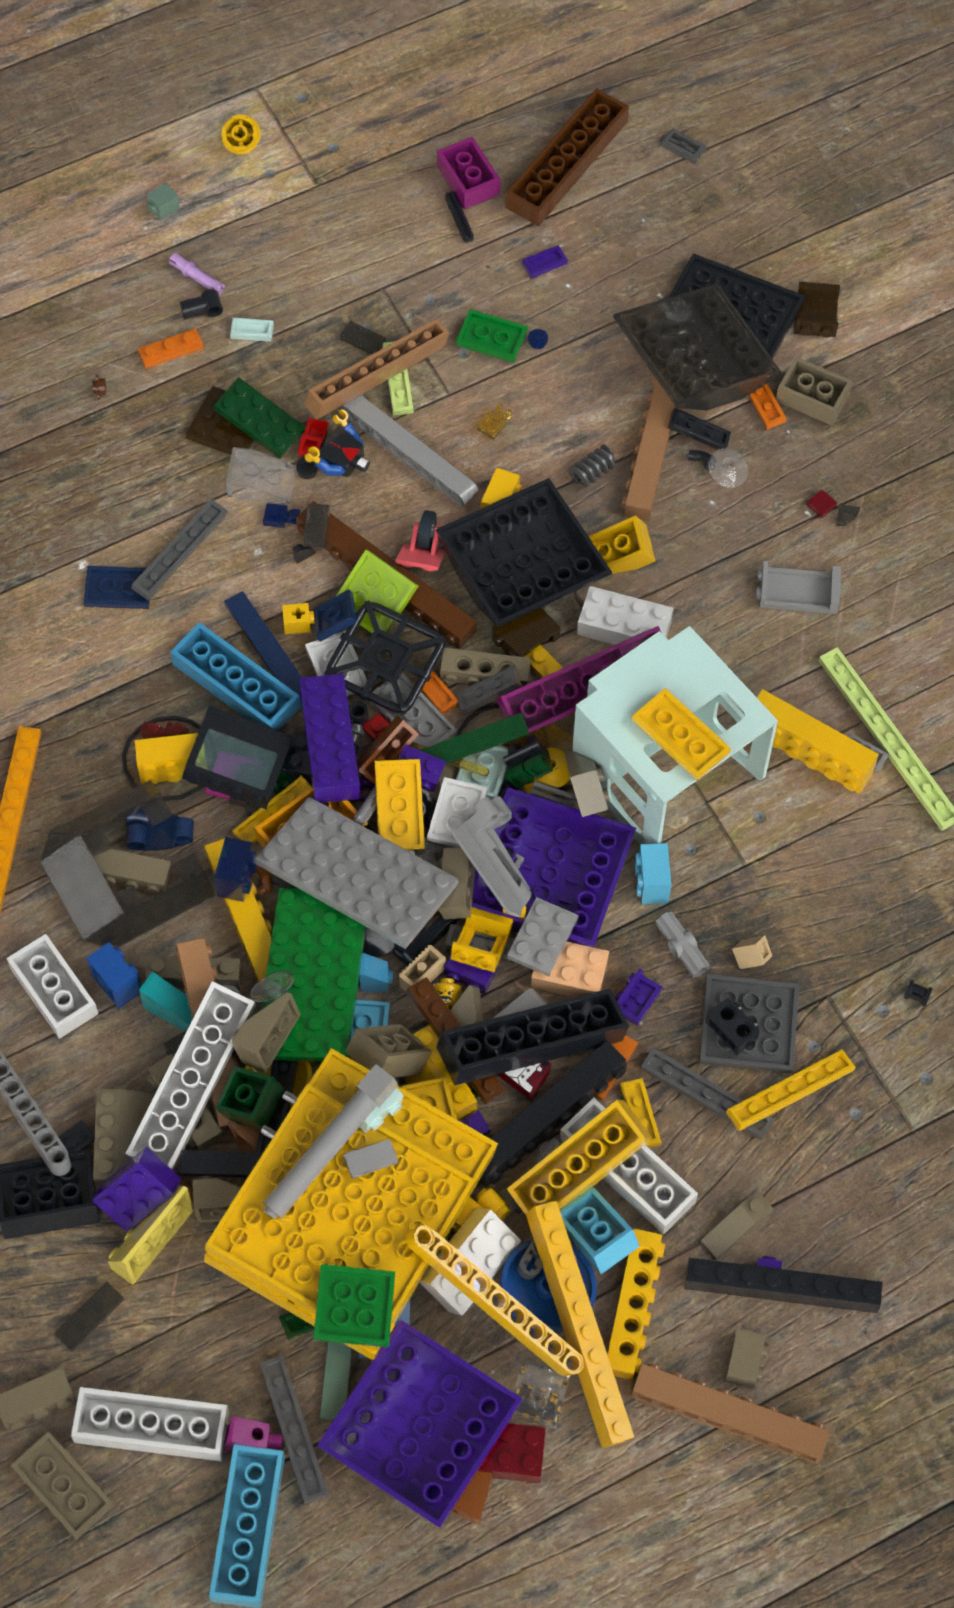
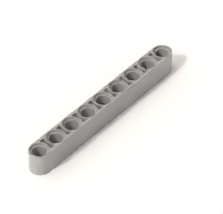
[336,395,478,506]

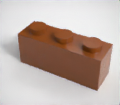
[356,715,419,784]

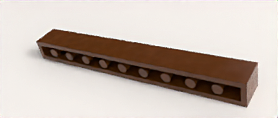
[296,501,477,649]

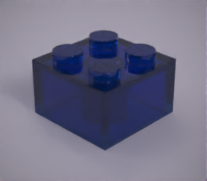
[214,837,257,902]

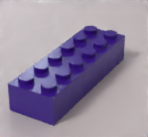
[299,673,360,803]

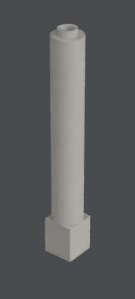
[263,1064,398,1220]

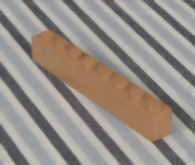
[304,318,449,419]
[621,366,684,521]
[175,938,242,1129]
[631,1363,830,1465]

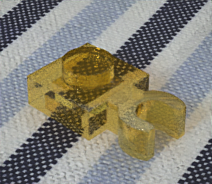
[477,403,512,440]

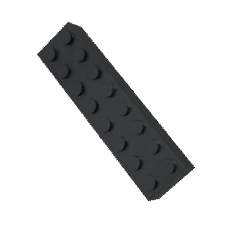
[436,988,629,1086]

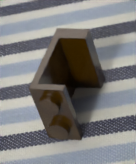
[795,281,840,338]
[492,608,560,657]

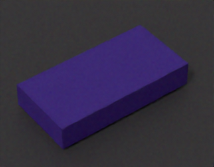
[522,245,568,279]

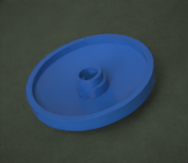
[500,1240,597,1334]

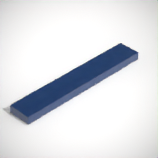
[224,591,302,696]

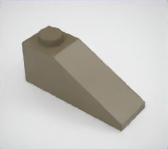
[701,1191,773,1260]

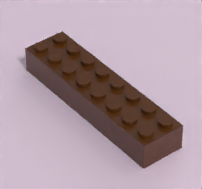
[505,88,629,227]

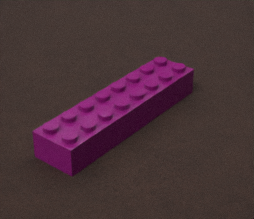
[496,626,662,733]

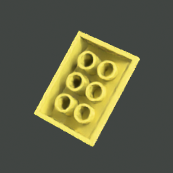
[108,1186,193,1285]

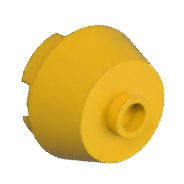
[221,115,261,154]

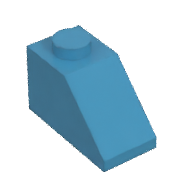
[360,953,393,992]

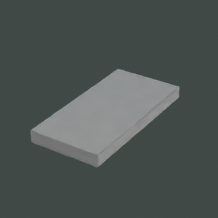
[370,672,457,750]

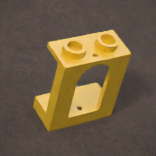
[451,907,513,972]

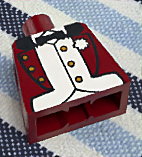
[497,1061,551,1102]

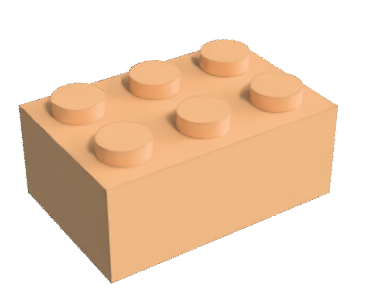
[531,942,609,998]

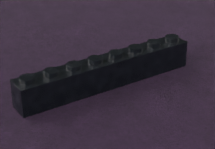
[480,1041,627,1187]
[685,1258,883,1313]

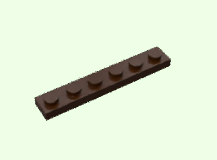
[406,977,506,1105]

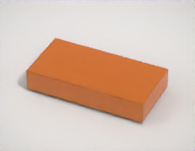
[415,671,459,715]

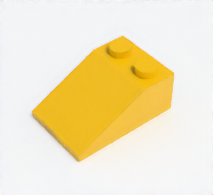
[589,515,656,574]

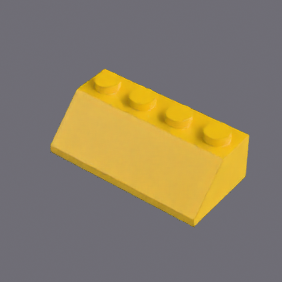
[402,1025,477,1121]

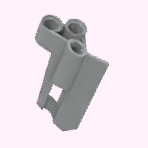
[450,796,531,917]

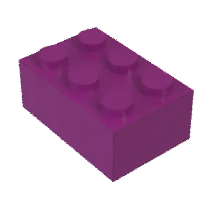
[437,136,500,209]

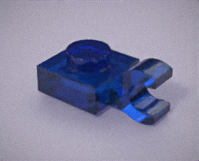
[263,503,301,528]

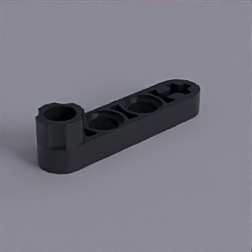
[392,915,461,967]

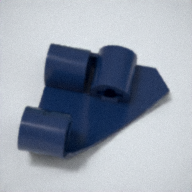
[126,792,194,851]

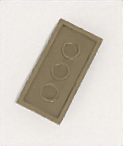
[10,1431,114,1540]

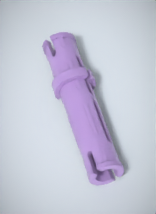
[169,253,225,295]

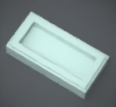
[230,318,274,342]

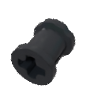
[904,979,933,1007]

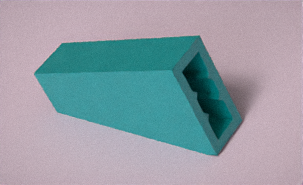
[139,972,192,1033]

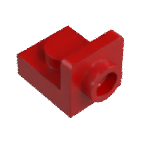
[363,714,389,742]

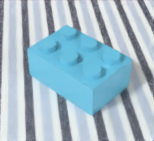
[560,1187,640,1274]

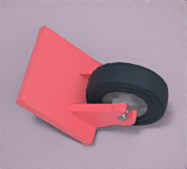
[395,510,446,571]

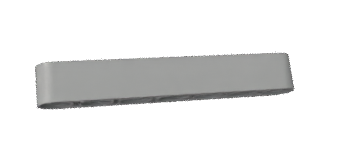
[0,1050,71,1176]

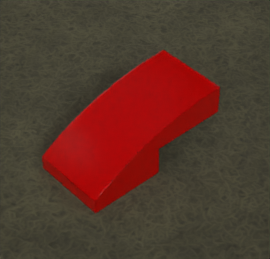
[297,418,329,457]

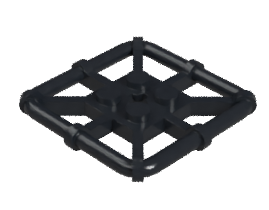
[324,600,447,715]

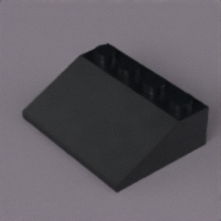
[0,1149,100,1240]

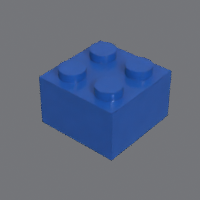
[86,942,141,1009]

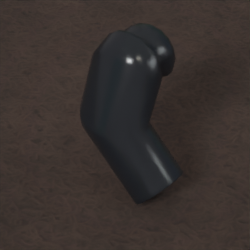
[688,450,717,470]

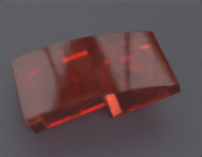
[141,721,189,739]

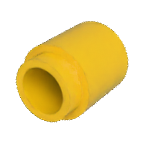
[476,1188,511,1221]

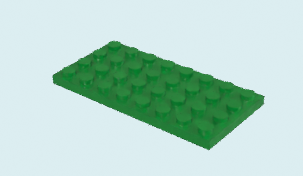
[261,888,366,1062]

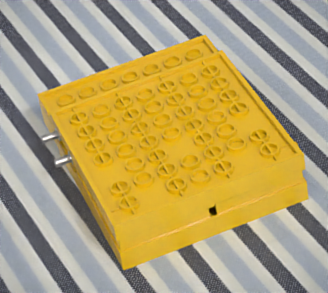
[204,1048,498,1360]

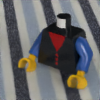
[305,410,370,477]

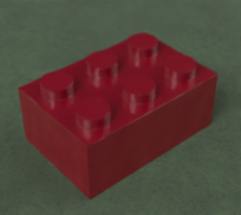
[478,1423,546,1483]

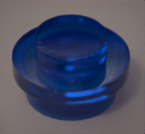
[528,329,548,349]

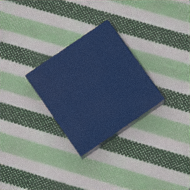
[313,589,357,642]

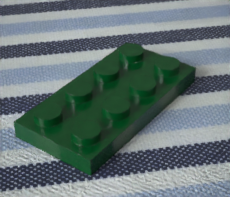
[213,377,306,459]

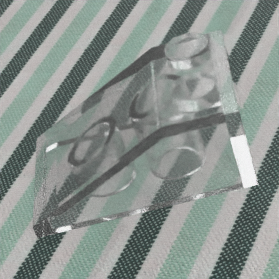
[226,447,297,504]

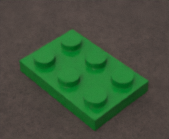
[456,309,528,363]

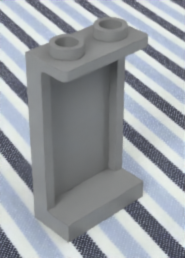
[756,561,841,615]

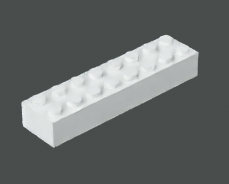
[126,981,256,1171]

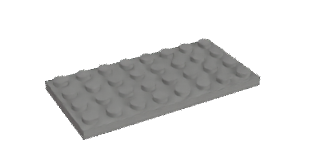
[255,797,459,949]

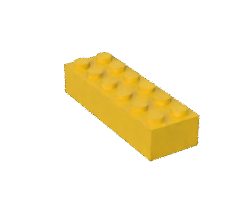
[757,689,879,794]
[507,1100,653,1215]

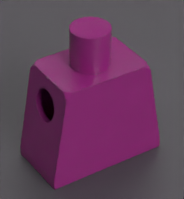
[223,1416,282,1452]

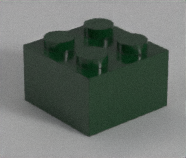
[215,1065,285,1129]

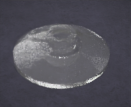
[709,448,748,488]
[250,971,294,1002]

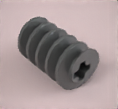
[569,444,615,487]

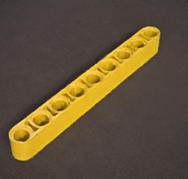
[406,1225,584,1376]

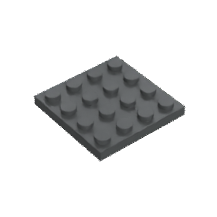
[699,974,799,1073]

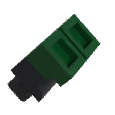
[503,735,553,789]

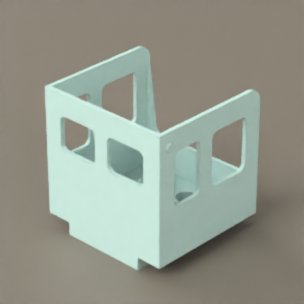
[572,626,778,844]

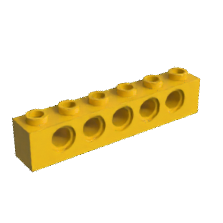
[607,1229,665,1380]

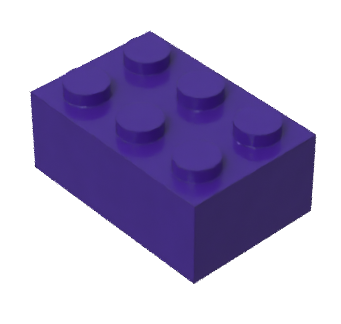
[92,1147,181,1232]

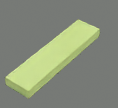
[383,341,414,416]

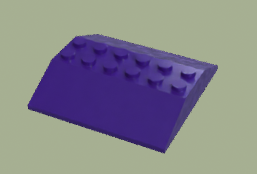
[472,787,636,948]
[317,1320,523,1528]

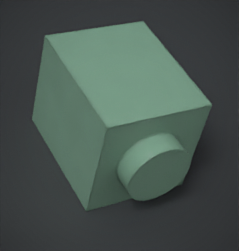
[147,183,180,220]

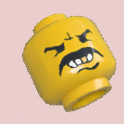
[433,978,462,1010]

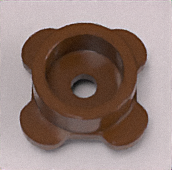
[92,374,106,399]

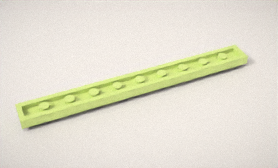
[818,647,954,831]

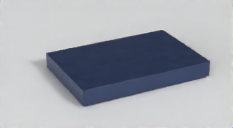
[84,566,150,609]

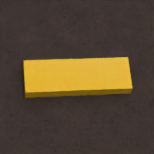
[620,1078,662,1148]

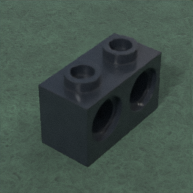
[706,997,760,1056]

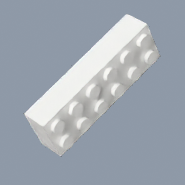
[560,1098,698,1235]
[71,1387,229,1461]

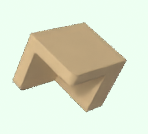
[732,935,772,969]

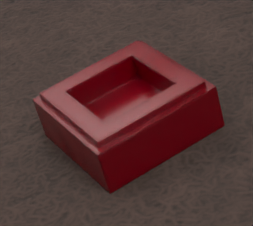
[807,490,837,518]

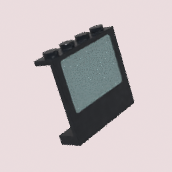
[181,706,293,809]

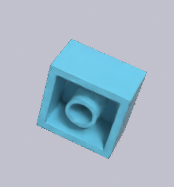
[634,843,671,905]

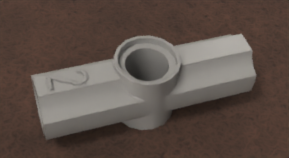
[655,912,710,978]

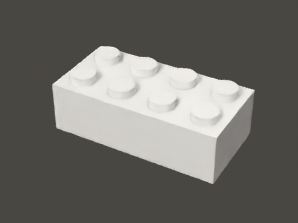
[577,586,674,645]
[6,934,98,1039]
[420,1207,521,1316]

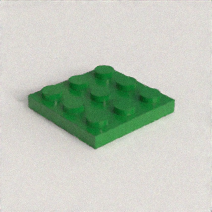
[313,1264,395,1348]

